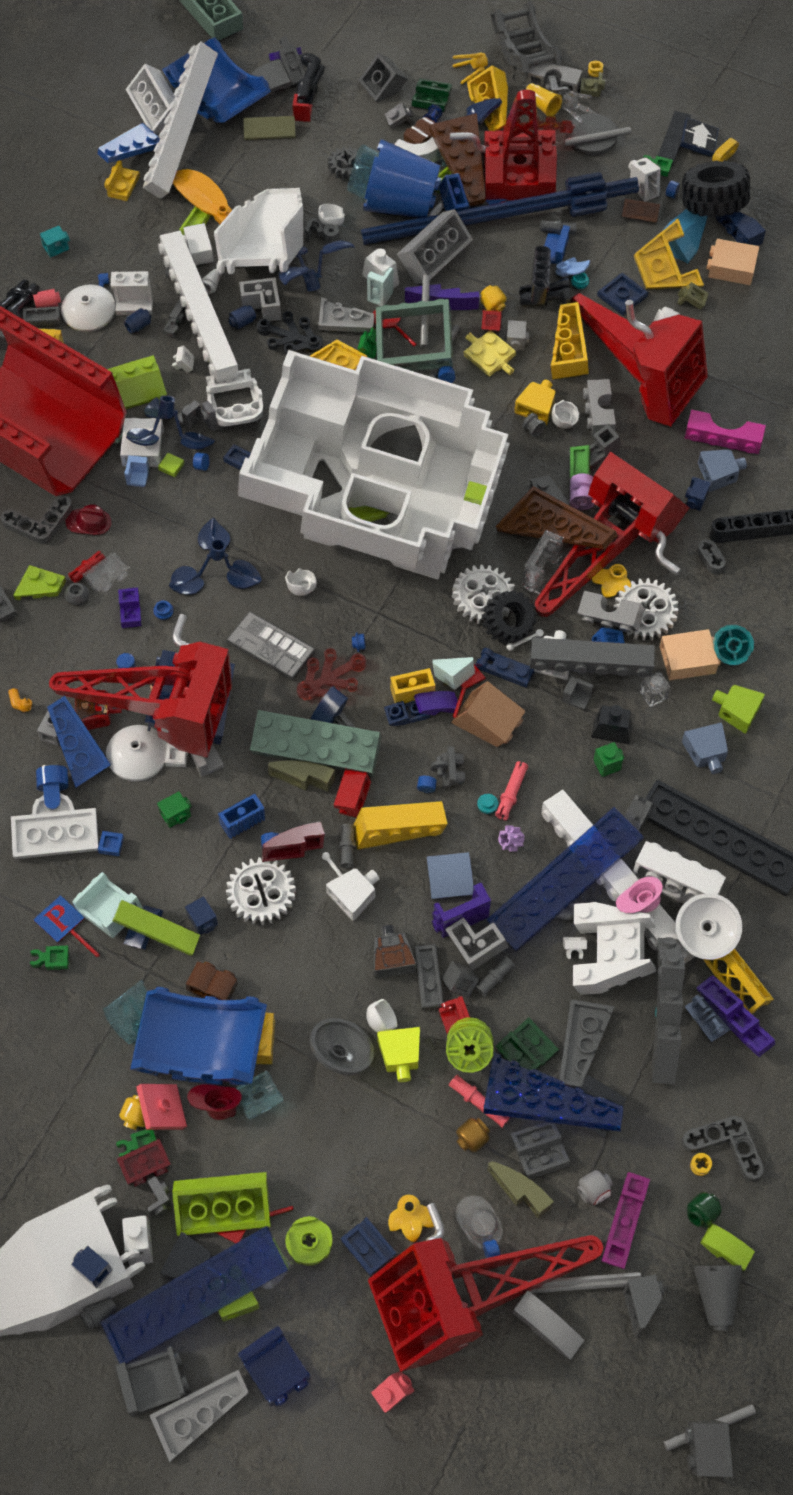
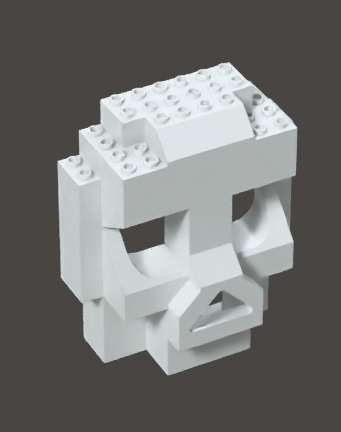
[238,350,510,580]

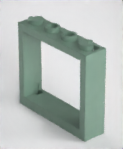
[376,299,453,371]

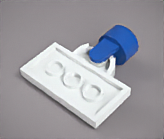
[11,764,99,859]

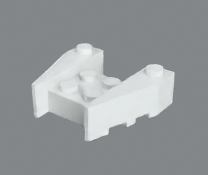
[573,902,656,995]

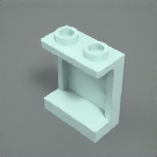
[73,872,143,938]

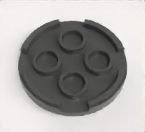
[566,113,618,156]

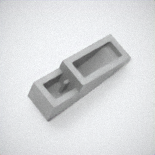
[513,1291,584,1360]

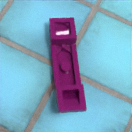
[601,1172,650,1269]

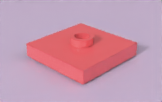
[136,1084,187,1130]

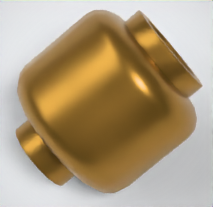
[456,1118,490,1152]

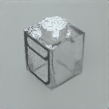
[640,671,671,707]

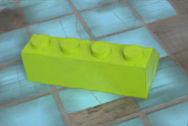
[107,355,167,409]
[172,1172,270,1236]

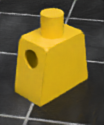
[514,380,556,425]

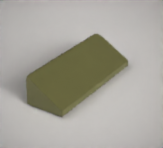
[243,116,296,140]

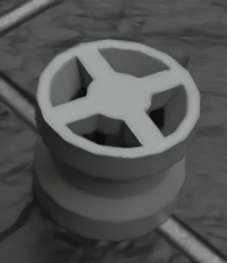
[522,413,546,437]

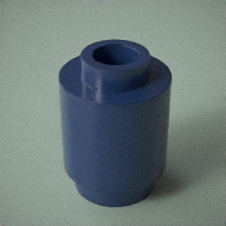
[228,305,256,330]
[123,308,152,334]

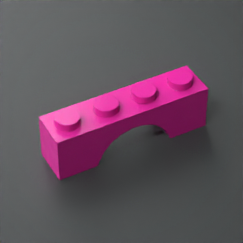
[685,410,766,454]

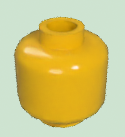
[480,285,507,311]
[119,1094,145,1130]

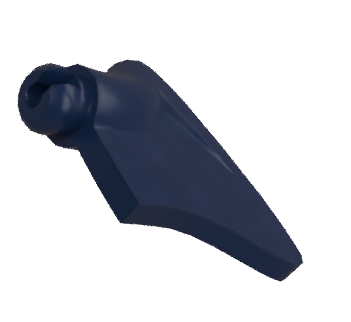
[466,98,502,125]

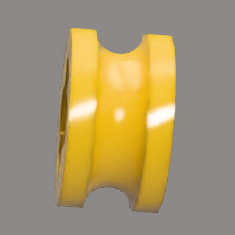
[588,61,603,77]
[690,1153,712,1176]

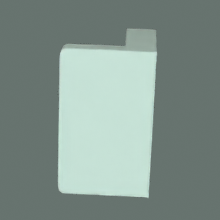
[367,267,393,306]

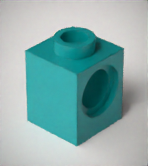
[40,226,70,258]

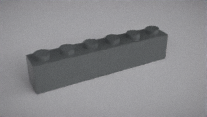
[530,637,654,678]

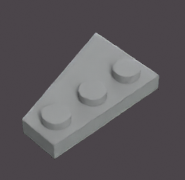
[318,297,374,332]

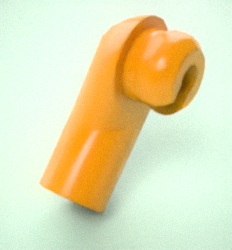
[8,688,33,712]

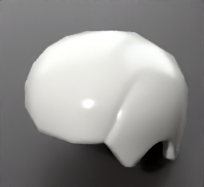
[318,204,345,227]
[551,400,579,429]
[285,568,317,596]
[366,999,397,1032]

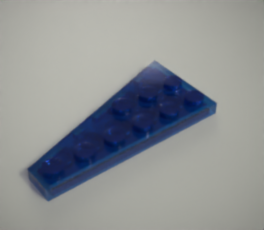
[483,1053,624,1131]

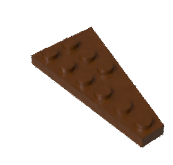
[429,113,485,207]
[495,486,617,549]

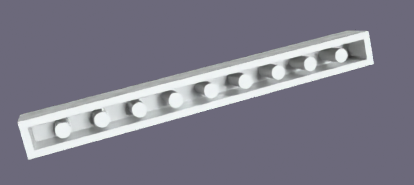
[143,42,218,199]
[158,231,238,382]
[541,790,695,964]

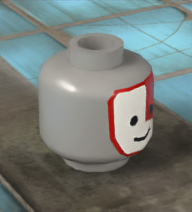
[577,1170,613,1205]

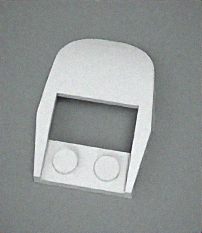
[206,369,263,426]

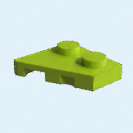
[13,565,66,600]

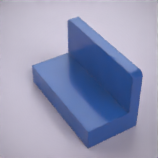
[544,225,570,264]

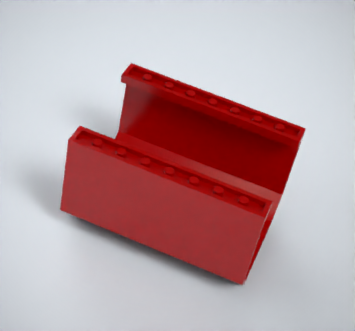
[0,306,127,496]

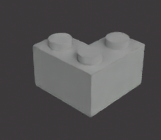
[239,278,281,321]
[446,917,509,971]

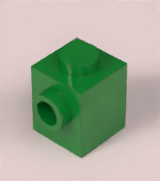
[593,742,624,777]
[157,791,192,828]

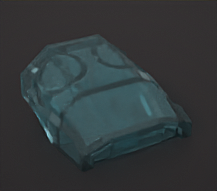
[103,980,147,1044]

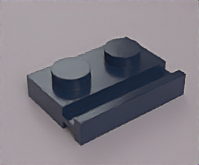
[340,1217,397,1277]

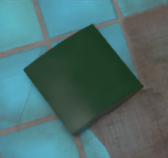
[411,78,452,112]
[495,1017,560,1080]

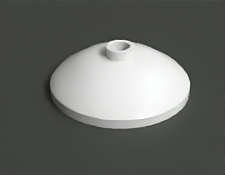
[61,285,116,332]
[106,725,167,781]
[675,893,742,960]

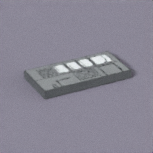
[227,611,315,681]

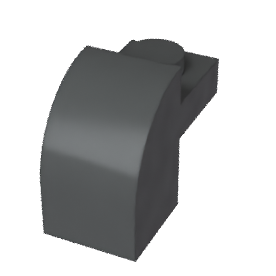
[590,424,621,469]

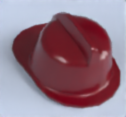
[66,504,112,535]
[187,1084,242,1120]

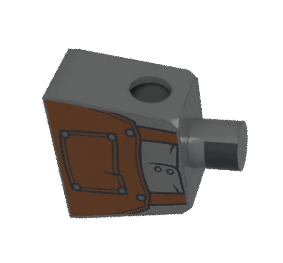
[374,925,416,979]

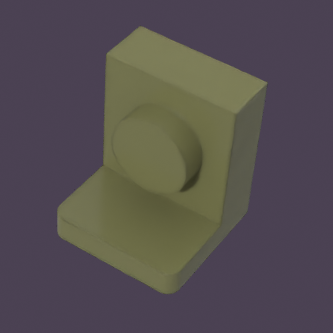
[580,72,605,97]
[677,282,709,310]

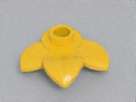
[592,564,631,598]
[388,1195,434,1242]

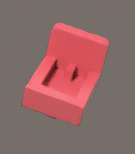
[371,1371,415,1413]

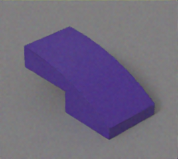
[118,587,142,628]
[414,691,460,715]

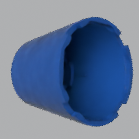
[363,139,441,218]

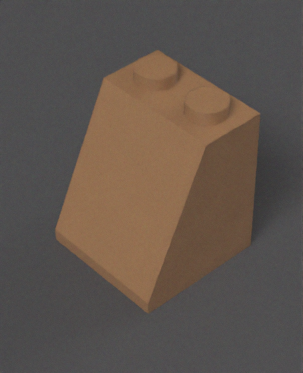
[451,681,525,747]

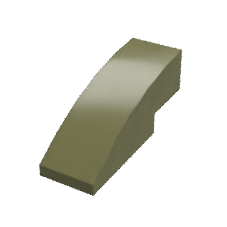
[268,760,335,792]
[487,1161,554,1218]

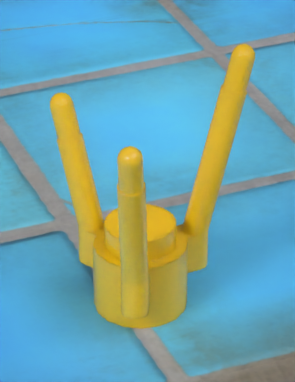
[452,52,488,84]

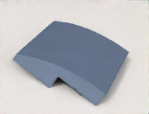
[426,852,473,899]

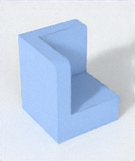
[125,455,150,487]

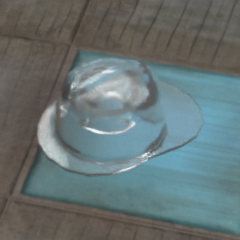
[456,1196,503,1249]

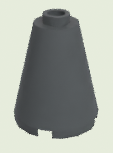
[694,1265,742,1330]

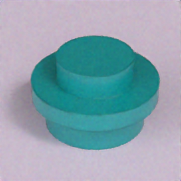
[571,272,589,289]
[477,794,498,814]

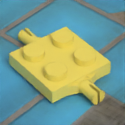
[464,330,516,377]

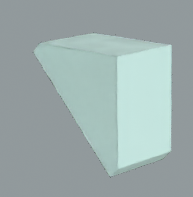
[433,657,475,690]

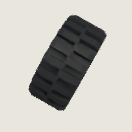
[682,161,750,217]

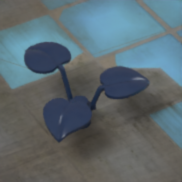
[279,240,355,291]
[126,396,215,449]
[169,518,262,595]

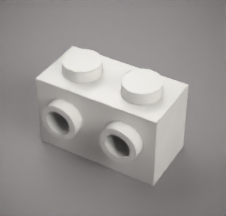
[183,223,213,266]

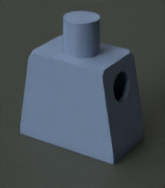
[698,449,747,492]
[682,722,728,774]

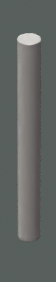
[563,127,631,146]
[420,275,430,347]
[663,1404,756,1451]

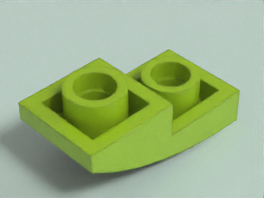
[700,1224,755,1271]

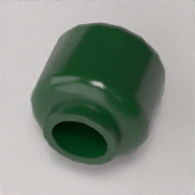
[687,1192,722,1228]

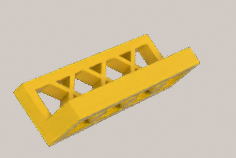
[703,948,774,1014]

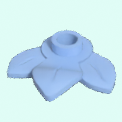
[555,257,590,277]

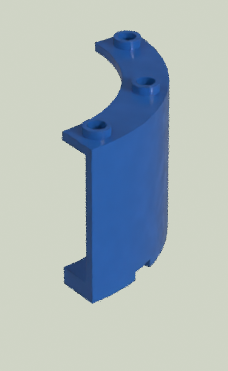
[162,37,271,123]
[130,987,267,1085]

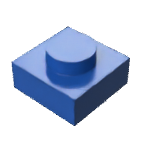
[98,831,124,856]

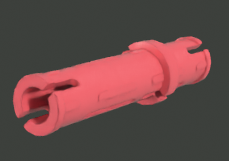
[495,761,528,820]
[449,1074,511,1128]

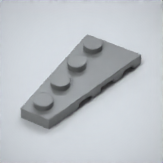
[149,1369,249,1462]

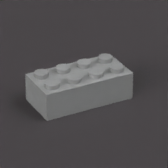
[397,209,473,284]

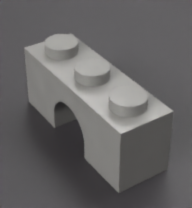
[527,62,582,97]
[583,379,616,437]
[577,591,645,632]

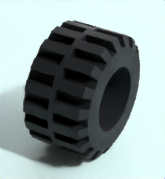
[482,590,537,644]

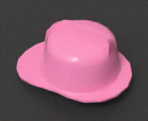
[616,877,663,913]

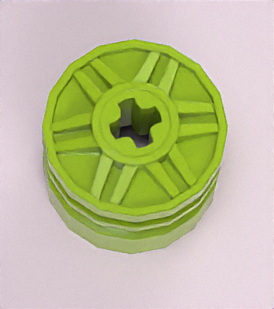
[446,1017,493,1073]

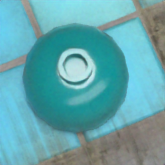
[713,625,754,665]

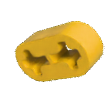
[712,138,739,162]

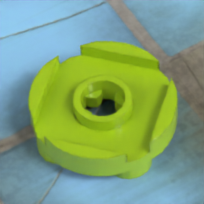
[286,1216,333,1266]

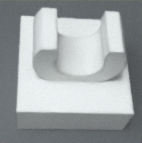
[172,346,195,373]
[563,937,587,959]

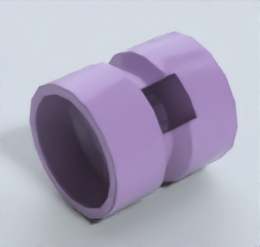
[570,474,594,510]

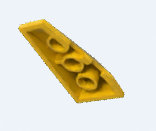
[467,65,508,131]

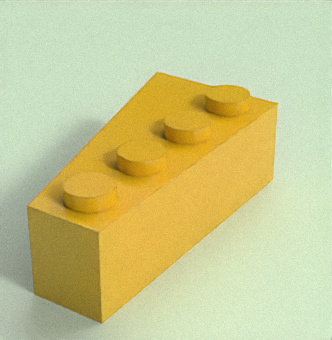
[551,302,589,379]
[354,801,448,850]

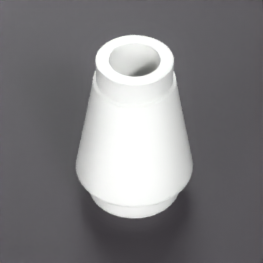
[201,269,222,294]

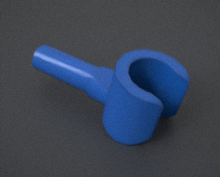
[98,273,109,288]

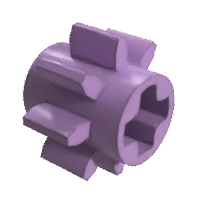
[498,825,525,852]

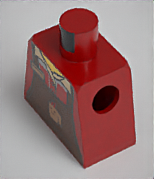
[75,688,122,730]

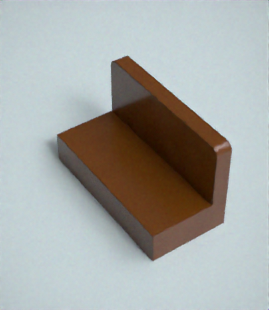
[622,198,660,222]

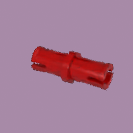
[68,551,106,583]

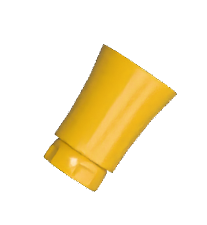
[526,83,562,117]

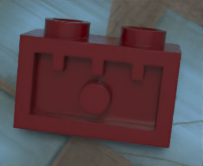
[117,1139,171,1187]

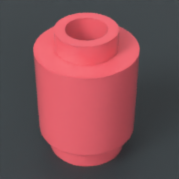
[33,289,61,308]

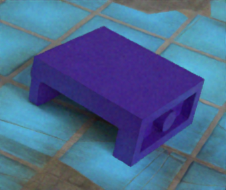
[432,883,491,938]

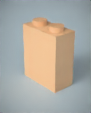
[706,239,759,285]
[660,629,721,681]

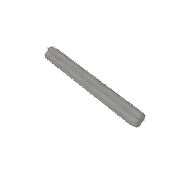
[527,1272,642,1293]

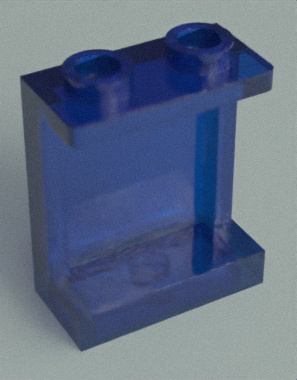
[238,1326,311,1407]

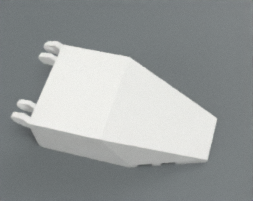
[214,188,303,274]
[0,1185,145,1337]

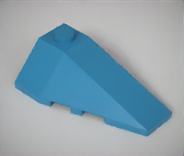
[664,209,708,264]

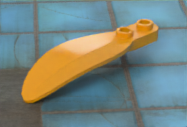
[172,169,232,224]

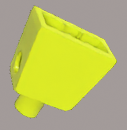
[377,1027,420,1082]

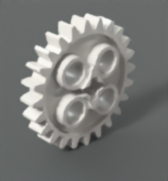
[452,564,515,624]
[614,578,679,641]
[226,857,296,925]

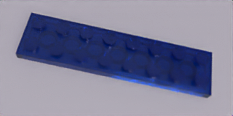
[487,807,644,952]
[101,1226,290,1364]

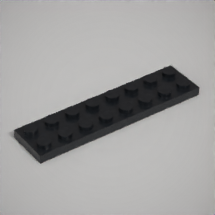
[645,779,793,897]

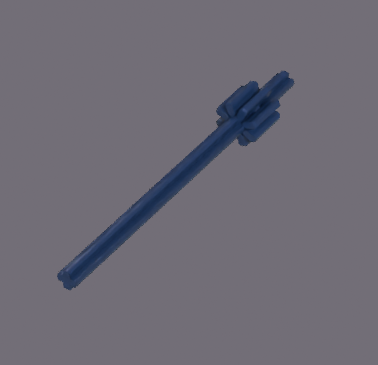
[361,172,640,245]

